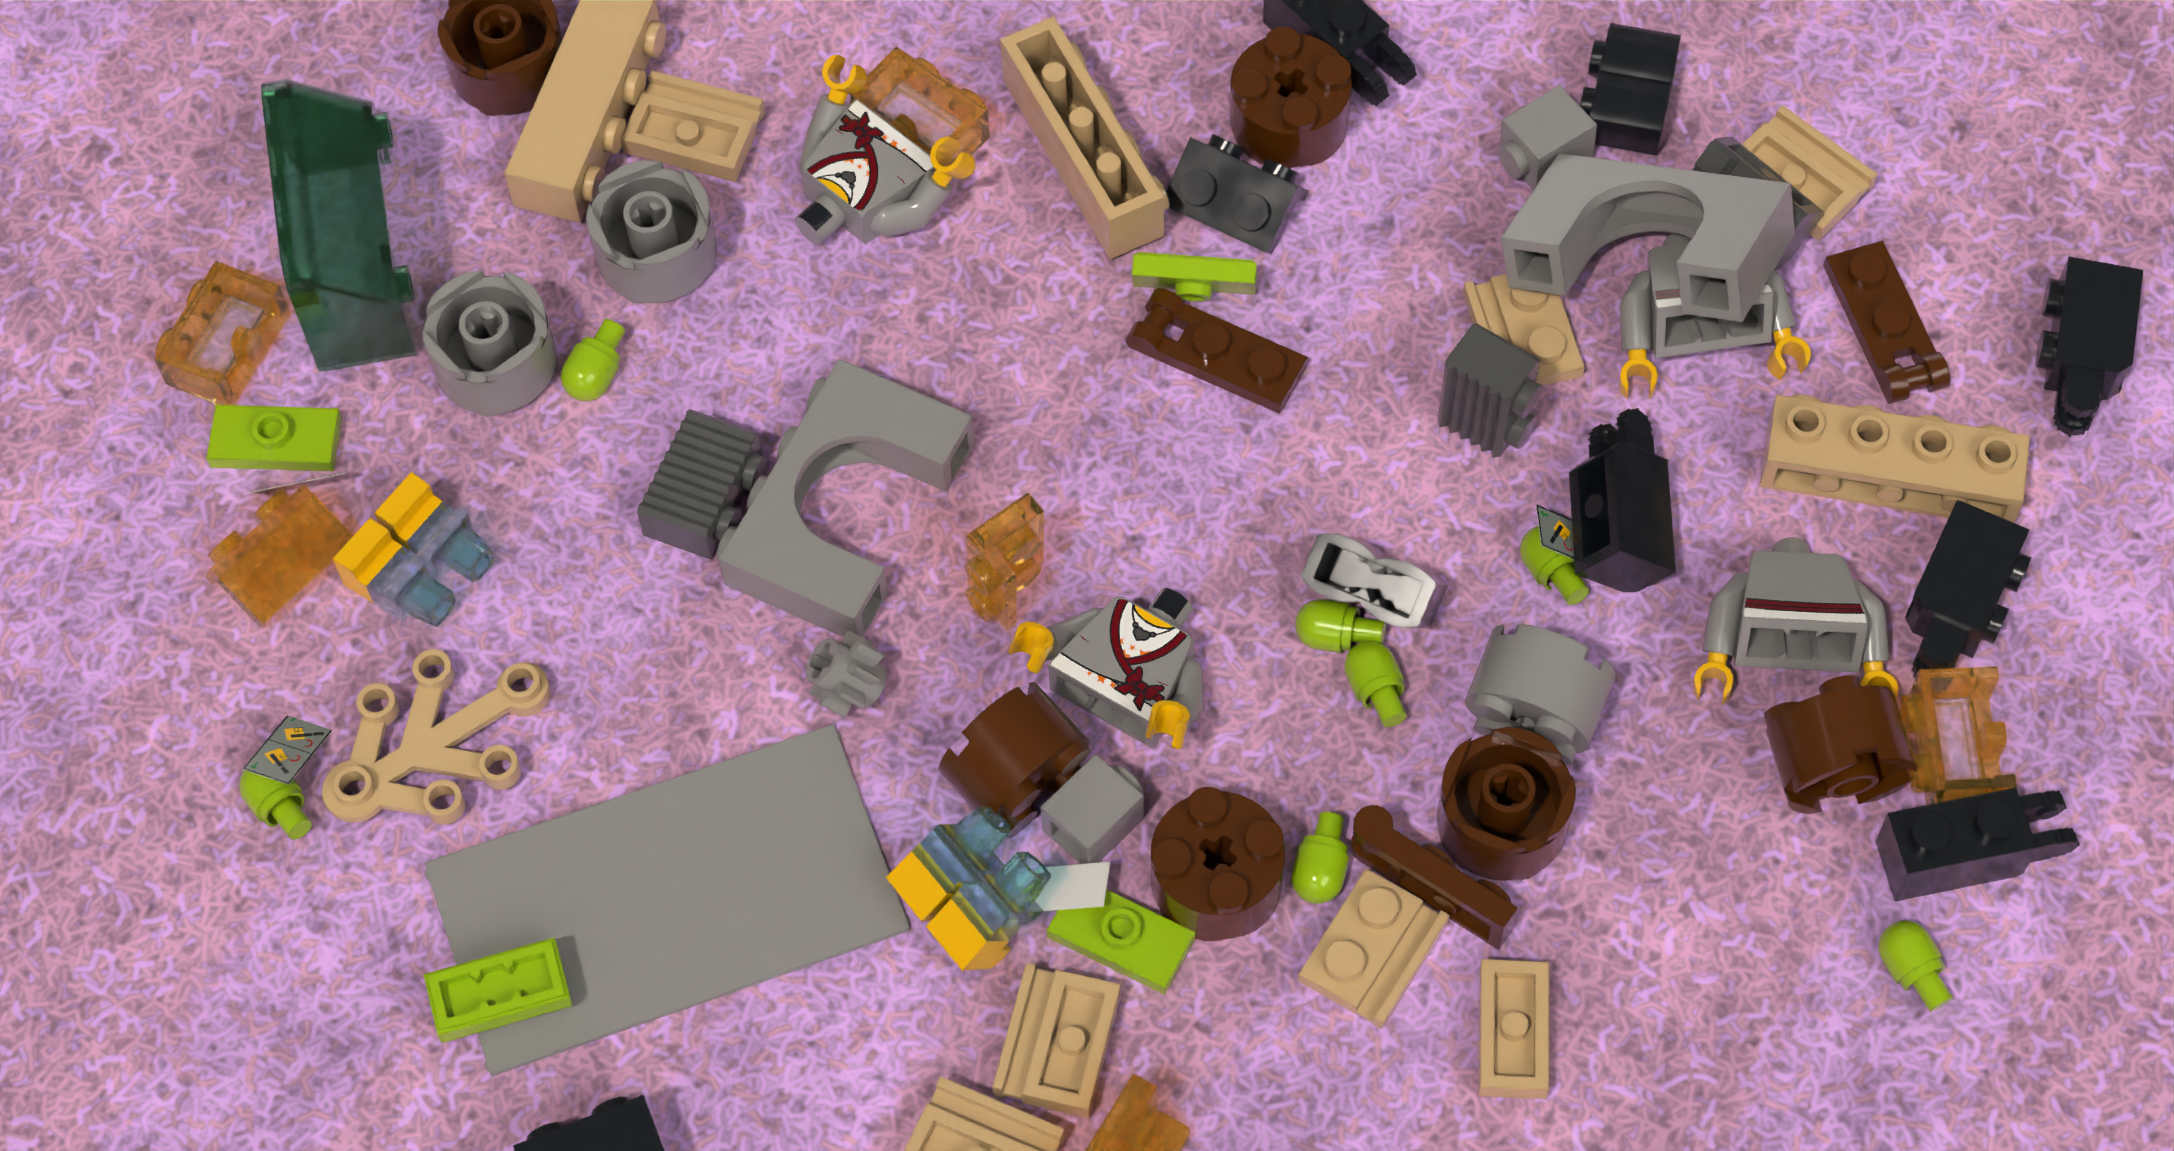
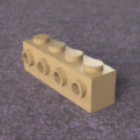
[504,0,666,223]
[1000,16,1169,260]
[1759,395,2030,523]

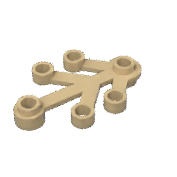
[322,649,551,825]

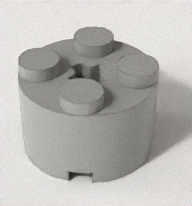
[586,160,717,304]
[422,271,557,417]
[1465,624,1616,765]

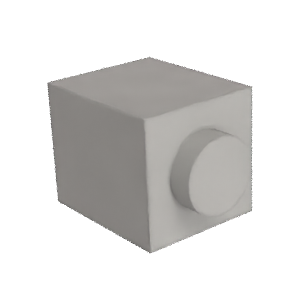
[1498,85,1597,190]
[1041,754,1144,864]

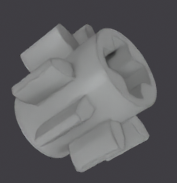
[806,631,887,717]

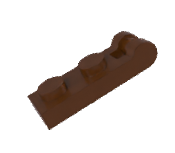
[1823,241,1950,404]
[1125,288,1308,414]
[1351,805,1518,950]

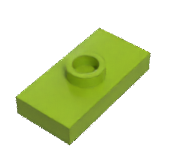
[1132,252,1257,302]
[206,405,342,472]
[1046,889,1196,995]
[423,937,573,1043]

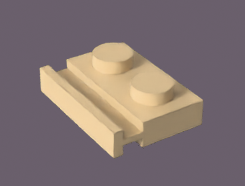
[621,70,765,182]
[1742,105,1878,242]
[1463,274,1584,385]
[1298,868,1450,1029]
[992,963,1121,1118]
[904,1076,1065,1151]

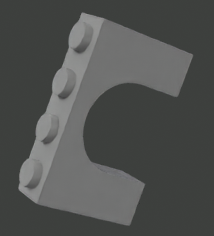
[1501,153,1795,322]
[716,359,975,637]

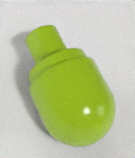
[561,319,626,402]
[1520,526,1589,605]
[1295,599,1386,653]
[1344,641,1407,727]
[239,770,312,840]
[1291,812,1349,904]
[1878,920,1953,1012]

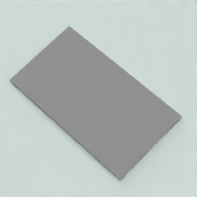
[424,724,910,1077]

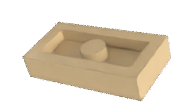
[1478,959,1549,1099]

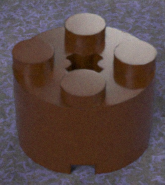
[437,0,563,116]
[1230,27,1352,169]
[1764,675,1918,814]
[938,682,1090,838]
[1437,727,1576,881]
[1151,787,1285,941]

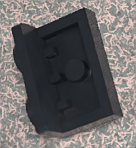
[1166,134,1309,254]

